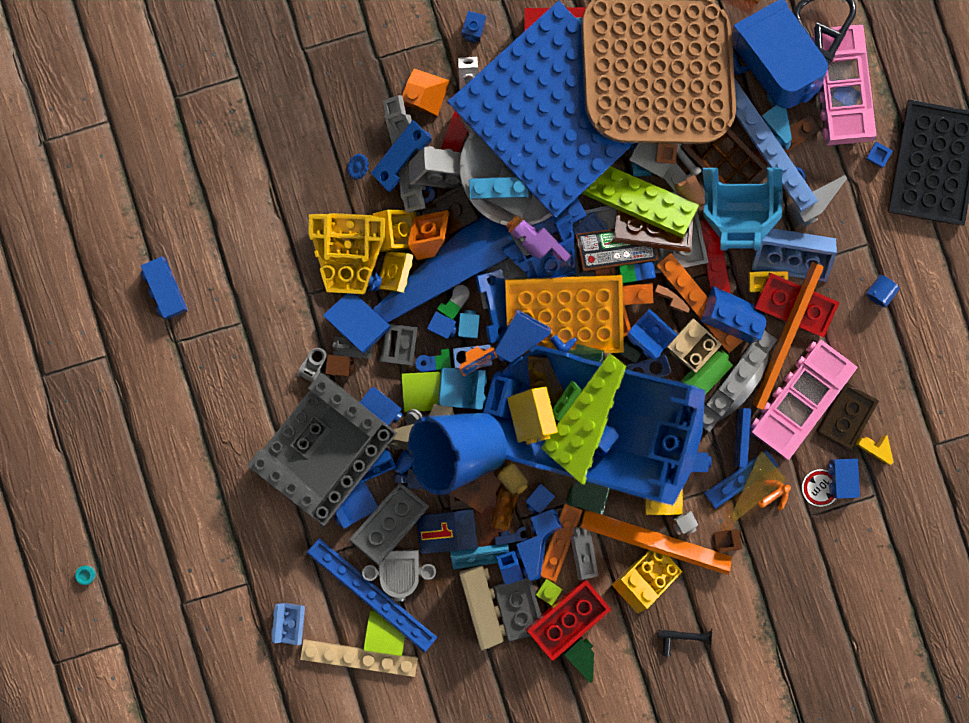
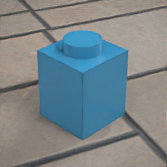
[458,310,480,339]

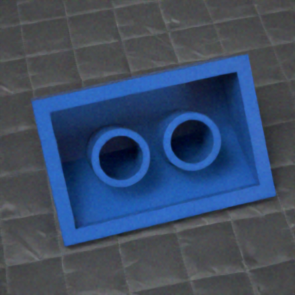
[701,286,767,344]

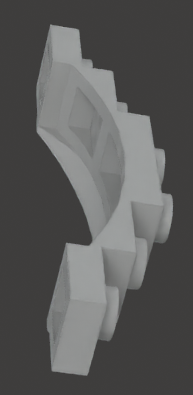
[383,95,426,213]
[703,330,777,432]

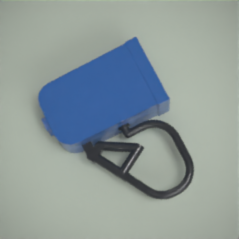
[732,0,856,108]

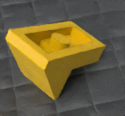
[855,435,893,465]

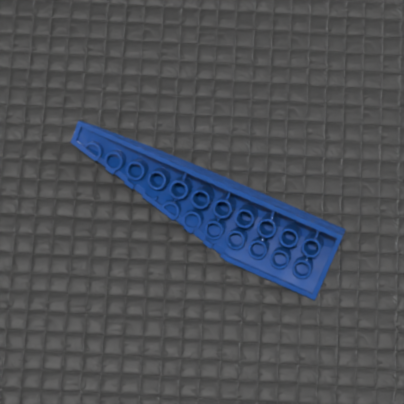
[373,198,587,323]

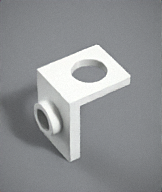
[458,57,478,90]

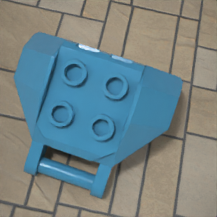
[703,168,783,250]

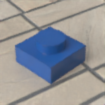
[866,142,893,168]

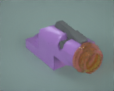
[506,215,571,262]

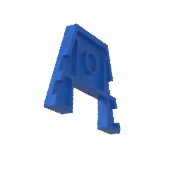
[502,214,576,278]

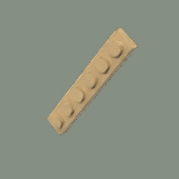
[300,639,418,677]

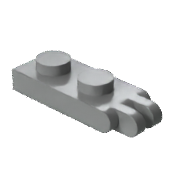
[571,526,599,580]

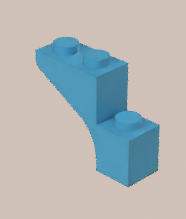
[762,93,792,151]

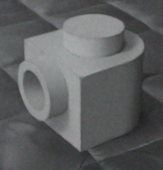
[672,511,698,535]

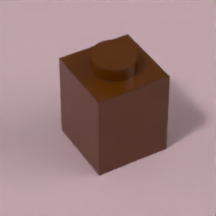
[325,355,355,377]

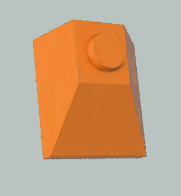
[402,69,450,117]
[408,210,449,260]

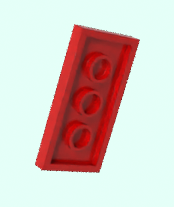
[754,272,840,337]

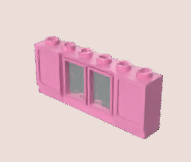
[812,25,877,146]
[750,340,858,460]

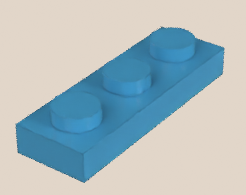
[468,177,529,199]
[450,543,509,569]

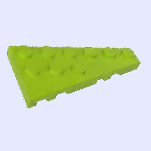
[541,354,626,484]

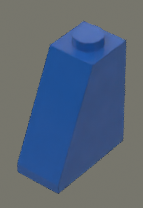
[494,309,551,362]

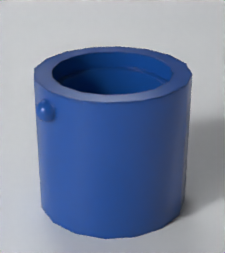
[866,275,900,308]

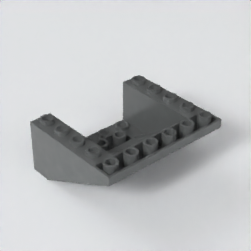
[247,373,397,526]

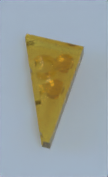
[730,451,786,522]

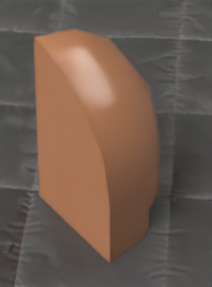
[674,175,705,207]

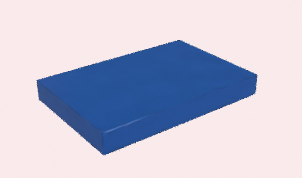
[323,293,391,354]
[734,408,751,467]

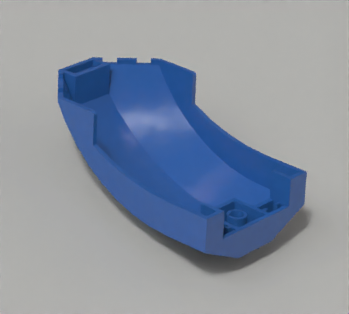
[483,345,705,506]

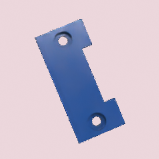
[371,120,432,192]
[475,269,507,343]

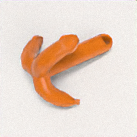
[758,480,791,511]

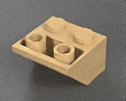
[665,318,722,373]

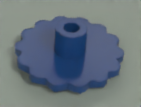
[347,153,369,180]

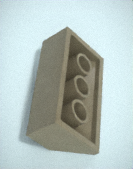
[460,565,506,651]

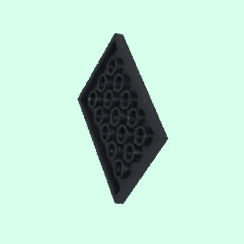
[888,99,969,226]

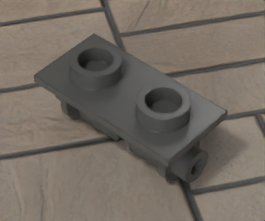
[333,337,373,359]

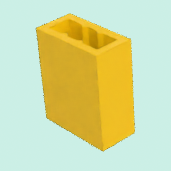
[507,387,557,445]

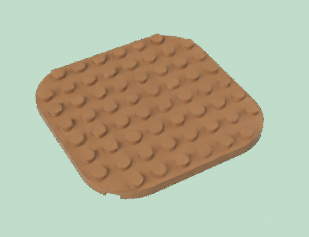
[581,0,736,144]

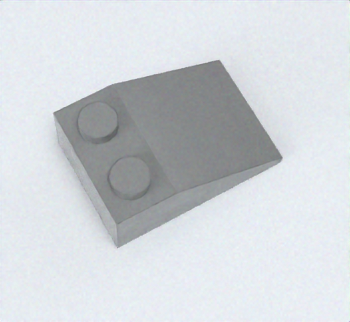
[787,175,847,227]

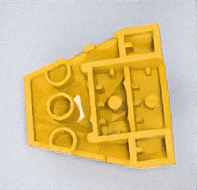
[309,213,385,294]

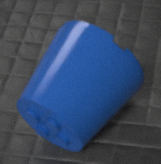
[408,413,507,495]

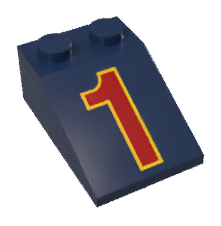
[417,508,478,554]

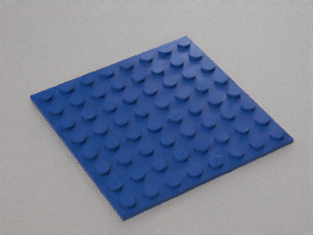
[448,1,634,218]

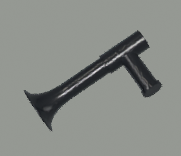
[658,628,712,657]

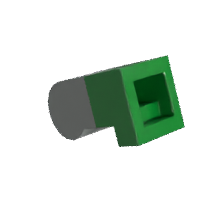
[437,285,470,320]

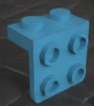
[438,368,487,409]

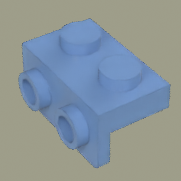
[271,603,305,645]

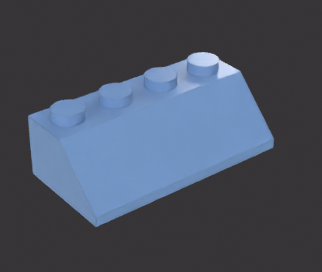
[752,228,837,282]

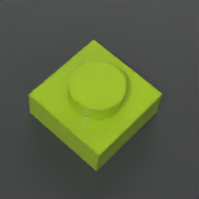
[536,579,562,605]

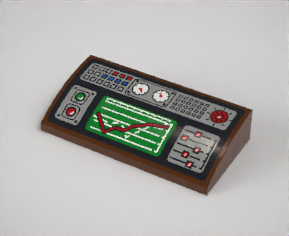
[575,229,658,272]

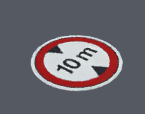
[802,469,836,507]

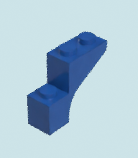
[516,509,563,581]

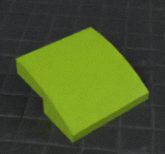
[402,372,441,412]
[364,610,405,656]

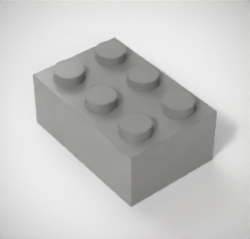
[409,146,462,189]

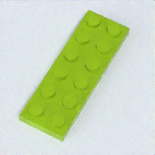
[581,166,699,238]

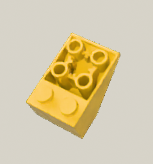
[612,550,682,614]

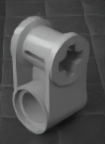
[297,348,328,384]

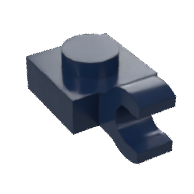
[394,469,425,489]
[495,527,528,545]

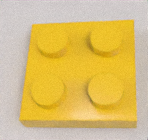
[379,252,413,293]

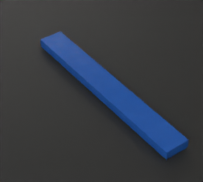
[306,538,437,653]

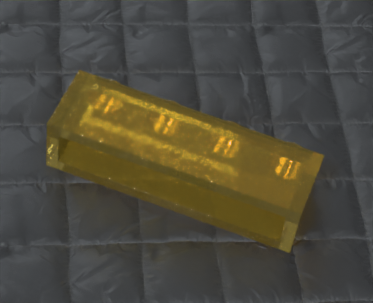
[497,462,528,495]

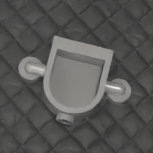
[362,549,436,601]

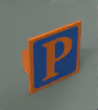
[459,346,497,376]

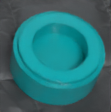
[75,565,96,585]

